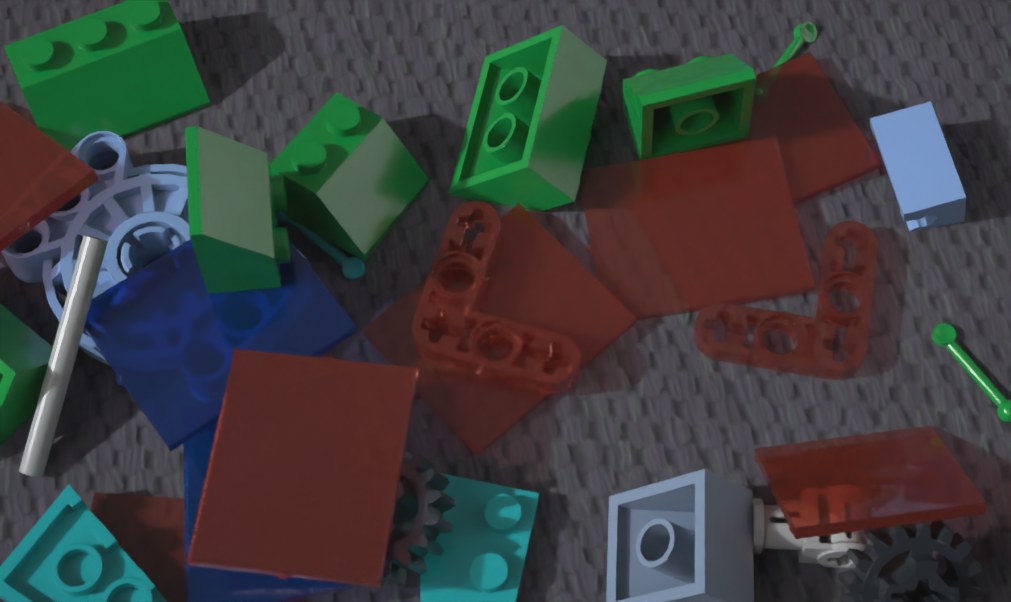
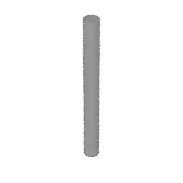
[19,235,108,477]

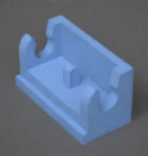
[870,101,967,231]

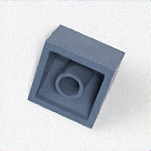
[606,469,754,602]

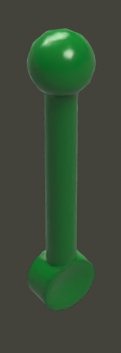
[753,22,817,106]
[932,323,1011,423]

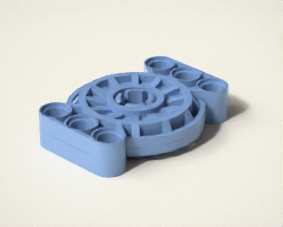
[0,131,314,405]

